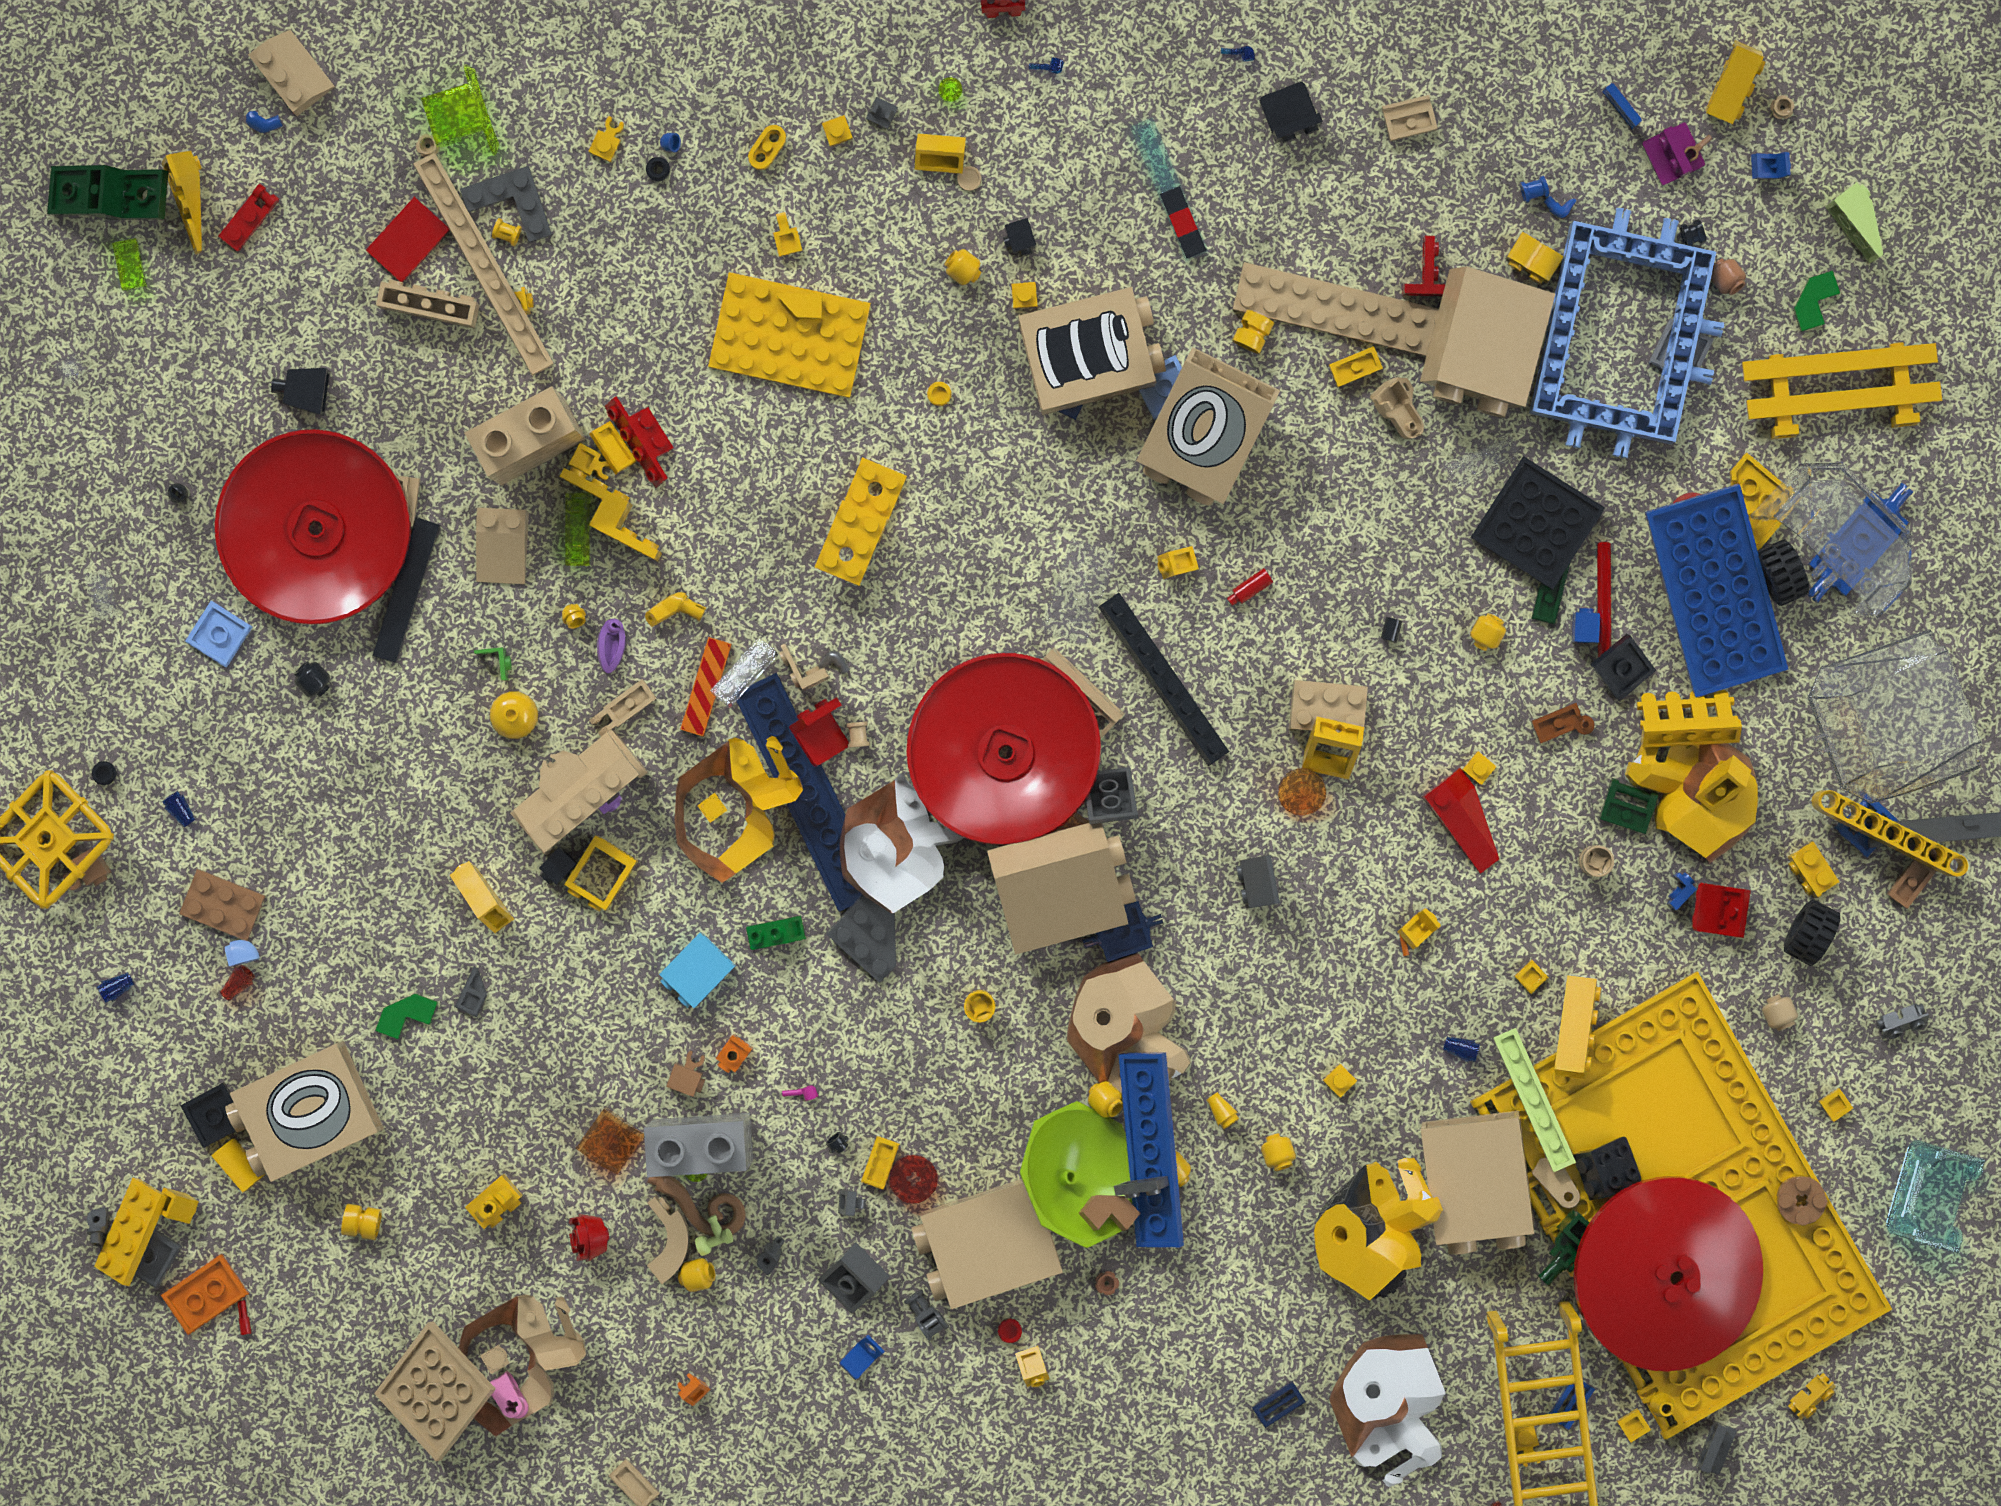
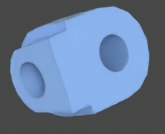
[225,940,260,967]

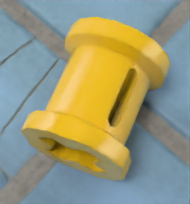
[491,218,522,247]

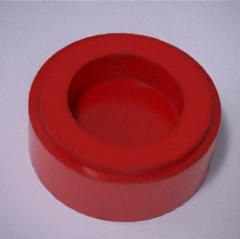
[998,1318,1022,1343]

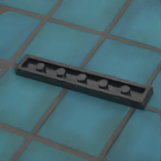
[372,517,441,663]

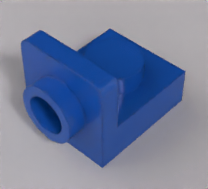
[1667,872,1697,910]

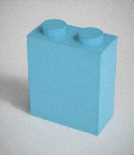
[659,932,736,1008]

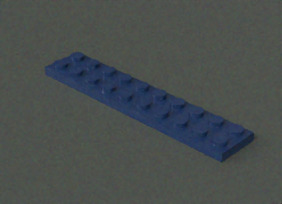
[733,672,862,912]

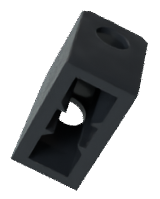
[271,368,330,416]

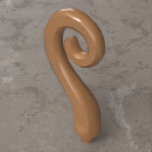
[647,1176,746,1237]

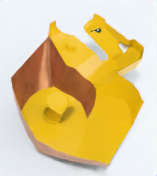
[675,736,803,883]
[1625,743,1758,864]

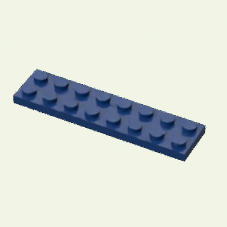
[1118,1052,1184,1248]

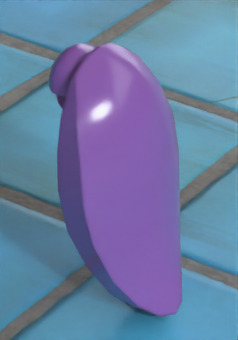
[597,619,626,673]

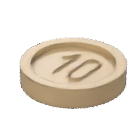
[957,166,981,191]

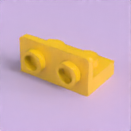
[1788,841,1840,898]

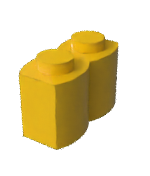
[1506,232,1564,284]

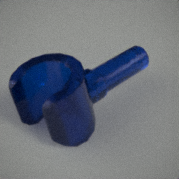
[1221,46,1255,62]
[1029,57,1064,74]

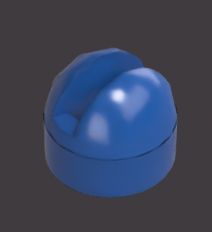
[660,133,681,153]

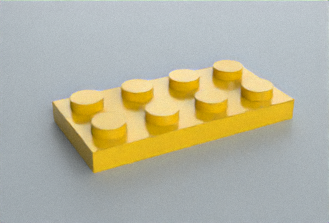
[94,1177,168,1286]

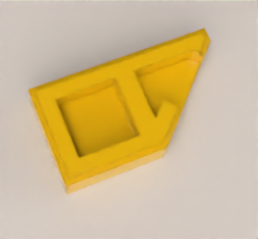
[777,292,822,319]

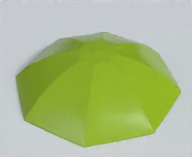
[1019,1101,1132,1248]

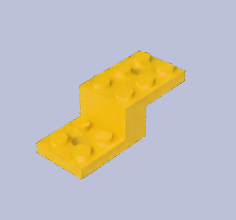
[814,457,907,586]
[560,467,662,562]

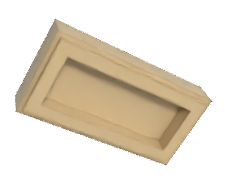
[609,1458,660,1506]

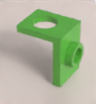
[474,647,512,681]

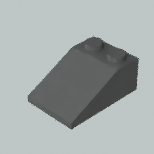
[1085,767,1138,824]

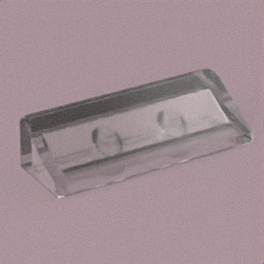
[1443,433,1520,490]

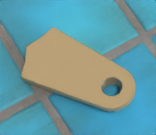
[1532,1158,1580,1208]

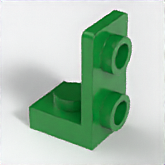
[746,915,806,950]

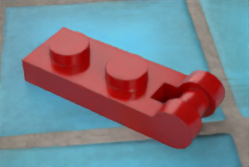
[218,183,280,252]

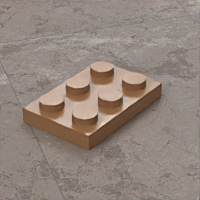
[179,869,266,941]

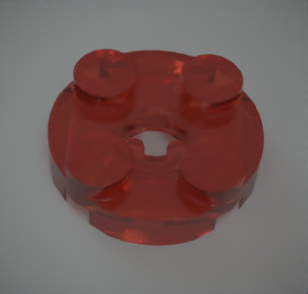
[889,1154,938,1204]

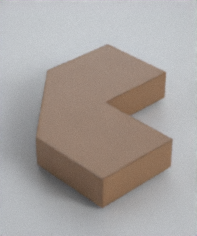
[1079,1195,1140,1231]

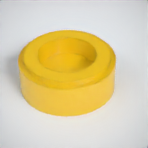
[927,382,952,406]

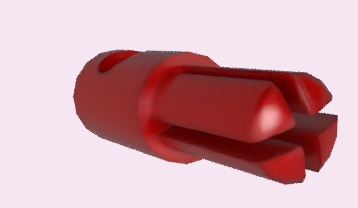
[237,1300,252,1335]

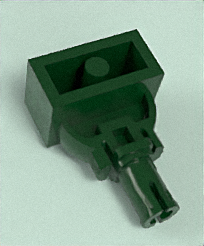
[1538,1209,1589,1286]

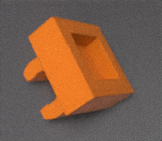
[677,1373,711,1406]

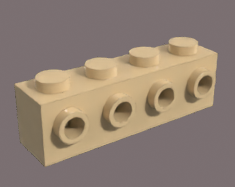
[376,280,480,329]

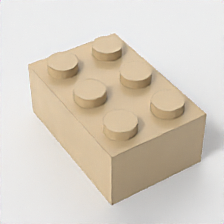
[1289,680,1368,733]

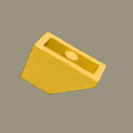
[1695,755,1752,812]

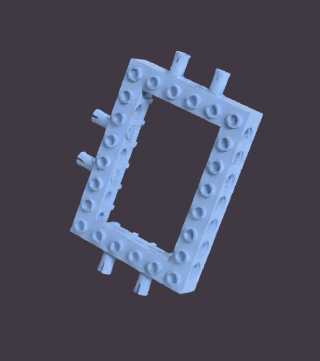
[1529,208,1724,459]

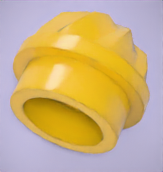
[562,604,586,629]

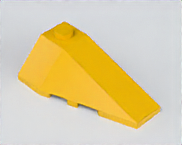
[161,151,202,255]

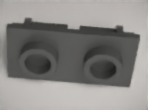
[1876,1003,1929,1039]

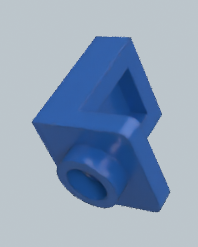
[1751,152,1791,180]

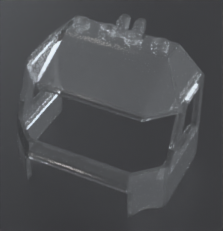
[1750,463,1912,619]

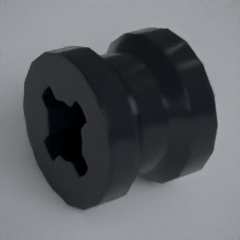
[1679,219,1706,246]

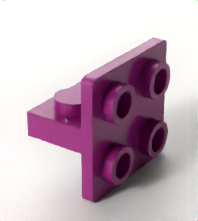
[1642,122,1705,186]

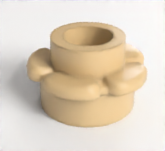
[1770,95,1794,119]
[416,134,440,158]

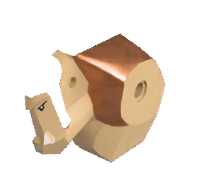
[1067,952,1191,1092]
[459,1294,586,1437]

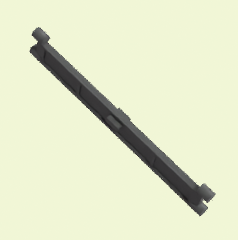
[1866,812,2001,848]

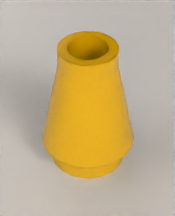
[1206,1092,1239,1130]
[1650,1393,1674,1417]

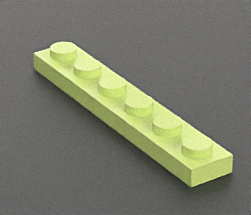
[1493,1028,1576,1172]

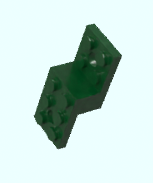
[47,165,169,220]

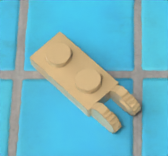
[589,679,657,737]

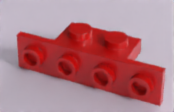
[604,396,674,488]

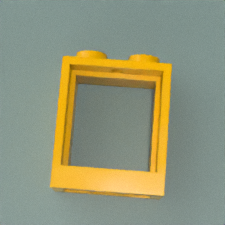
[1302,717,1364,780]
[564,835,638,912]

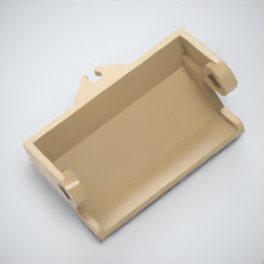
[510,729,648,856]

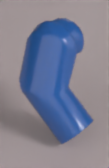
[246,111,283,133]

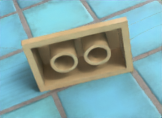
[248,30,335,116]

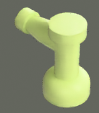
[695,1215,733,1256]

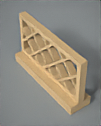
[1042,647,1125,738]

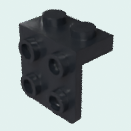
[1260,82,1323,144]
[1573,1137,1641,1201]

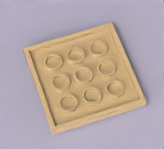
[374,1321,496,1461]

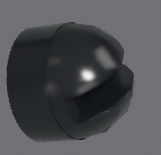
[168,483,188,503]

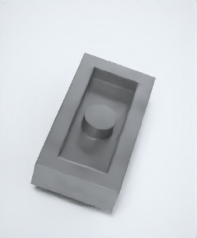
[1114,1176,1169,1199]

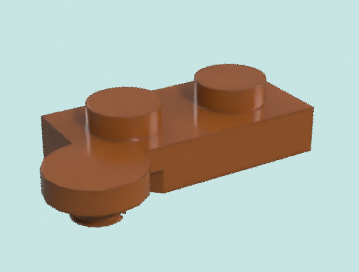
[1530,703,1595,744]

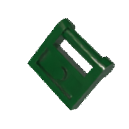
[1598,778,1659,834]

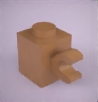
[63,848,112,890]
[666,1050,705,1097]

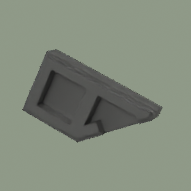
[455,966,487,1017]

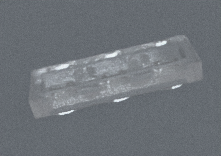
[710,638,778,708]

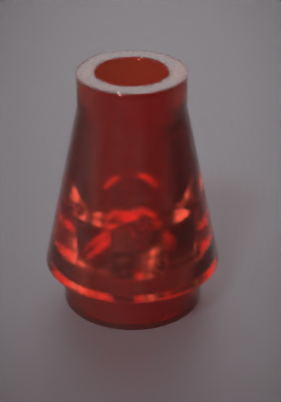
[220,965,255,1001]

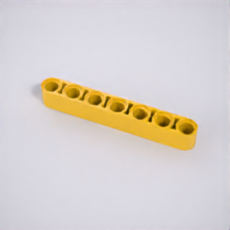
[1811,790,1969,877]

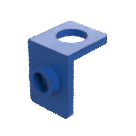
[839,1335,885,1380]

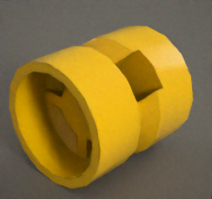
[1232,310,1274,354]
[964,990,995,1023]
[341,1203,382,1240]

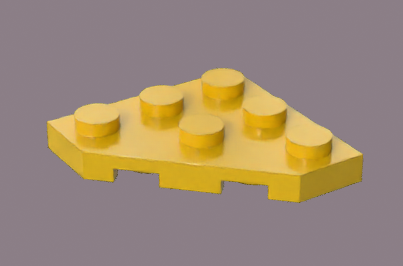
[1730,452,1802,550]

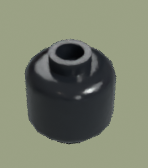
[294,661,330,697]

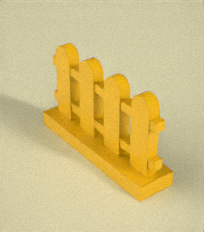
[1636,689,1742,748]

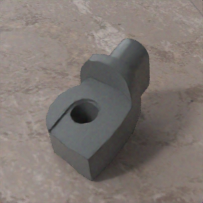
[87,1207,109,1247]
[757,1236,785,1276]

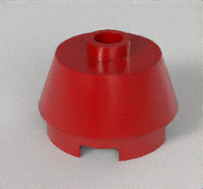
[569,1214,609,1262]

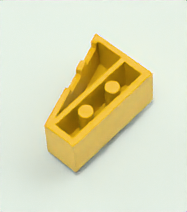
[1705,40,1766,124]

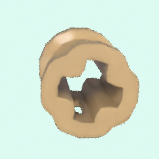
[846,721,870,748]

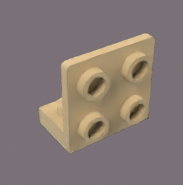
[779,644,830,691]

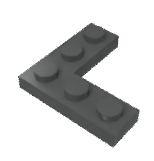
[460,166,552,243]

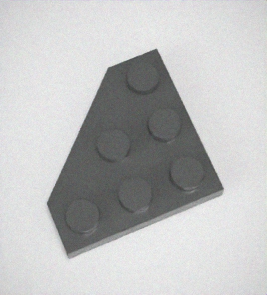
[826,894,896,983]

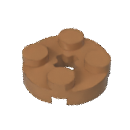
[1777,1176,1827,1226]

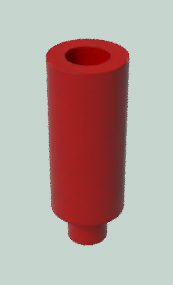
[1226,568,1274,606]

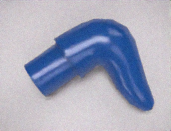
[1543,196,1576,218]

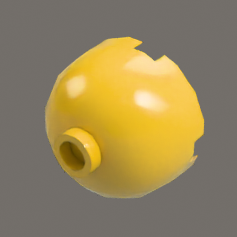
[490,691,538,739]

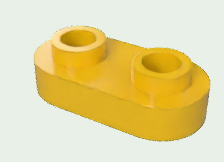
[748,125,786,170]

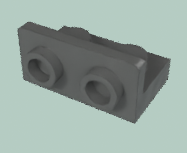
[1696,1421,1737,1475]

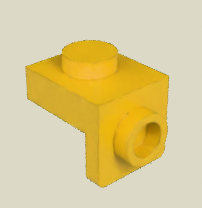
[1397,908,1441,950]

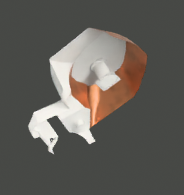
[840,772,964,913]
[1329,1334,1446,1487]

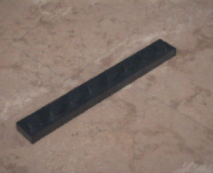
[1098,593,1230,766]

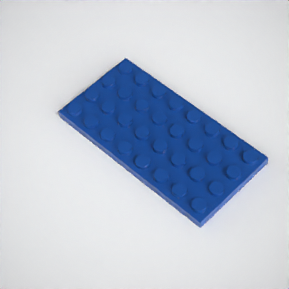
[1645,484,1789,697]

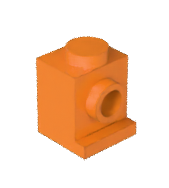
[716,1034,753,1073]

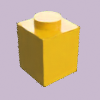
[161,1187,199,1224]

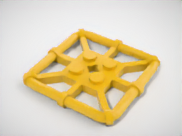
[0,770,114,909]

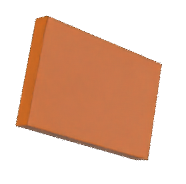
[161,1254,249,1335]

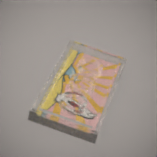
[1040,538,1117,646]

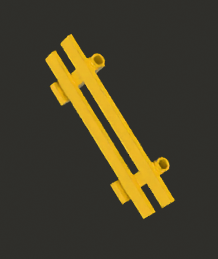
[1742,342,1942,440]

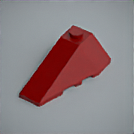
[1422,768,1499,874]

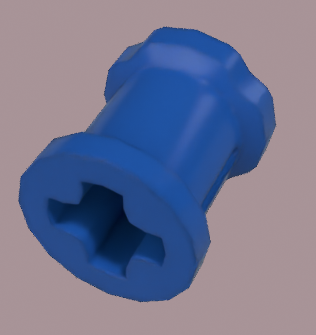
[1520,176,1549,203]

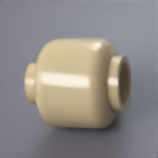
[1762,994,1798,1031]

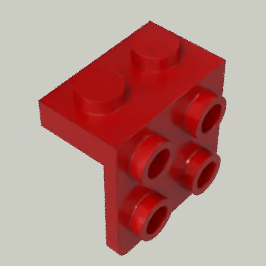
[789,697,849,767]
[1692,883,1751,938]

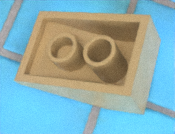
[476,508,529,584]

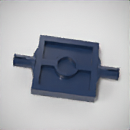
[1082,901,1164,962]

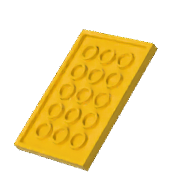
[708,272,871,398]

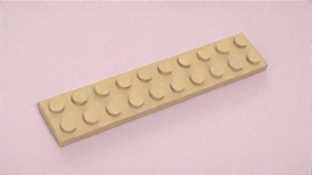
[1232,262,1439,356]

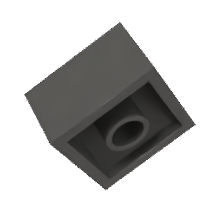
[1236,855,1280,908]
[818,1242,890,1314]

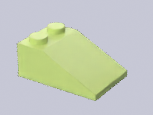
[1825,182,1883,263]

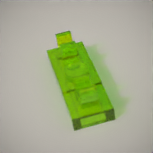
[565,493,590,566]

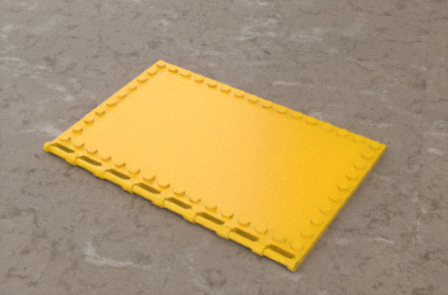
[1470,971,1892,1440]

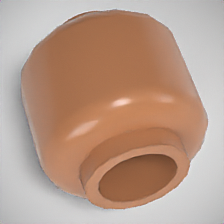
[1711,258,1746,295]

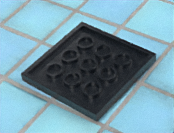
[1470,456,1605,590]

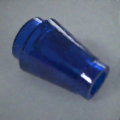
[162,790,196,827]
[96,972,135,1003]
[1443,1036,1481,1063]

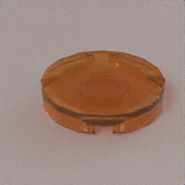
[1278,768,1326,815]

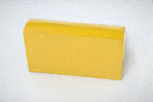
[914,134,966,174]
[211,1138,266,1193]

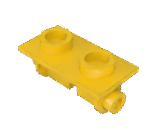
[1788,1373,1836,1420]

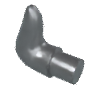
[818,651,850,675]

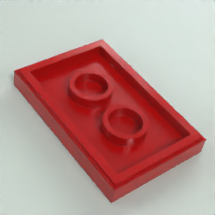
[366,196,450,282]

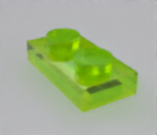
[112,238,147,291]

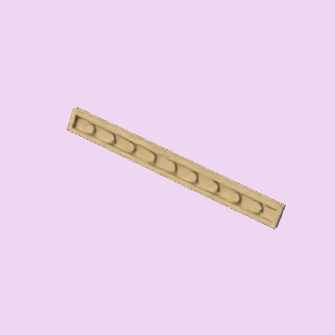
[413,152,554,376]

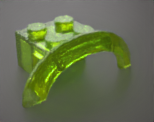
[421,64,500,156]

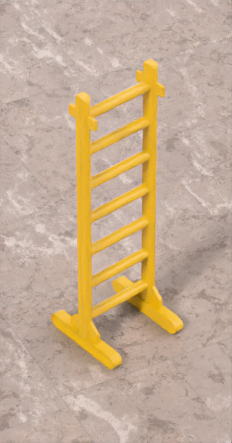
[1486,1301,1598,1506]

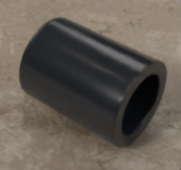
[1381,617,1402,642]

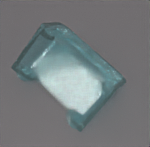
[1886,1140,1985,1253]

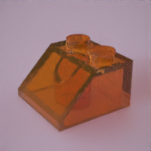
[575,1107,644,1175]

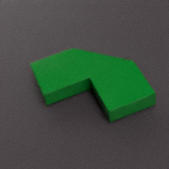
[1793,270,1840,332]
[375,993,438,1039]

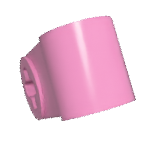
[490,1371,529,1419]

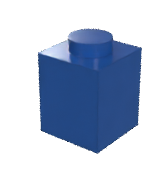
[1571,608,1600,643]

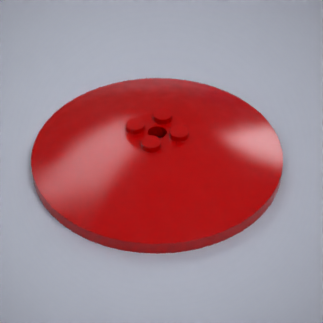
[215,429,411,625]
[906,653,1101,846]
[1574,1176,1763,1372]

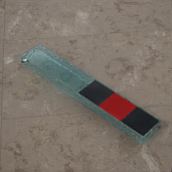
[1130,117,1208,261]

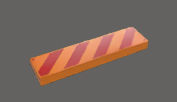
[680,637,732,737]

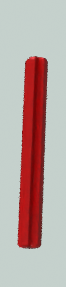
[1597,542,1612,657]

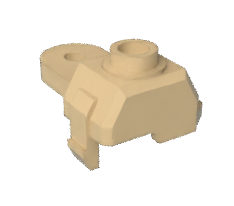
[1370,377,1424,439]

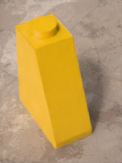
[450,861,514,933]

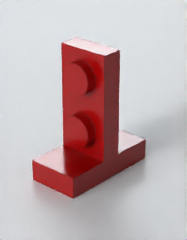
[1402,235,1446,297]

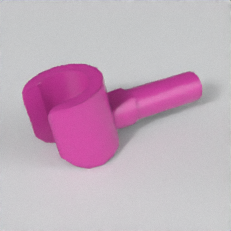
[782,1085,818,1101]

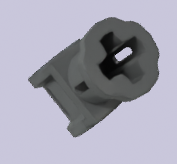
[904,1289,949,1341]

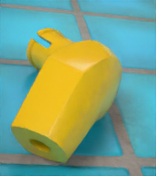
[645,592,706,627]

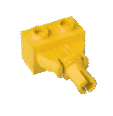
[465,1174,523,1229]

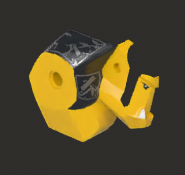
[1314,1158,1443,1307]

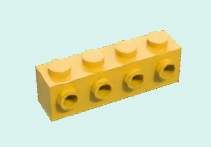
[1555,975,1601,1079]

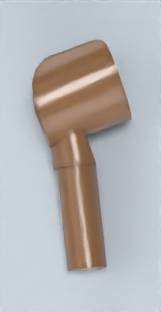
[1684,135,1712,162]

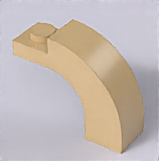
[647,1195,690,1284]

